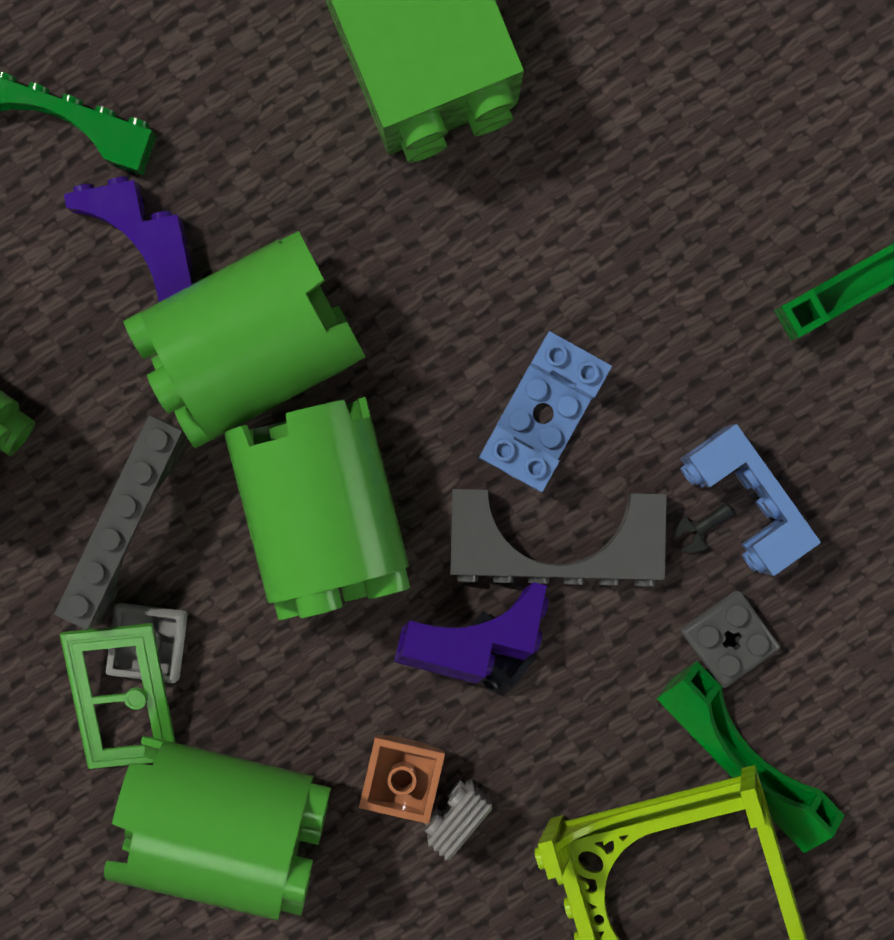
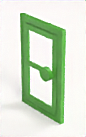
[60,623,176,769]

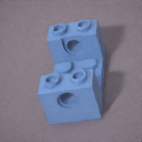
[478,331,612,492]
[680,424,821,576]

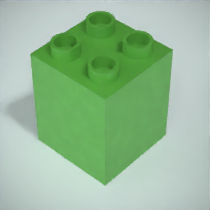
[325,0,524,163]

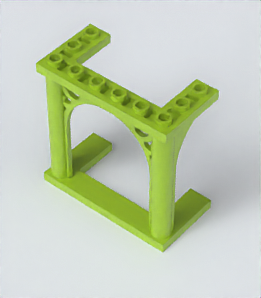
[535,765,807,940]

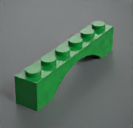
[0,71,156,176]
[774,243,894,341]
[657,661,845,853]

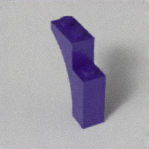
[64,176,195,302]
[394,582,549,684]

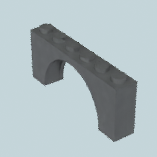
[54,415,190,630]
[450,489,667,586]

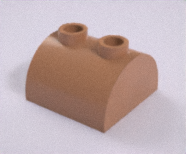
[359,735,445,824]

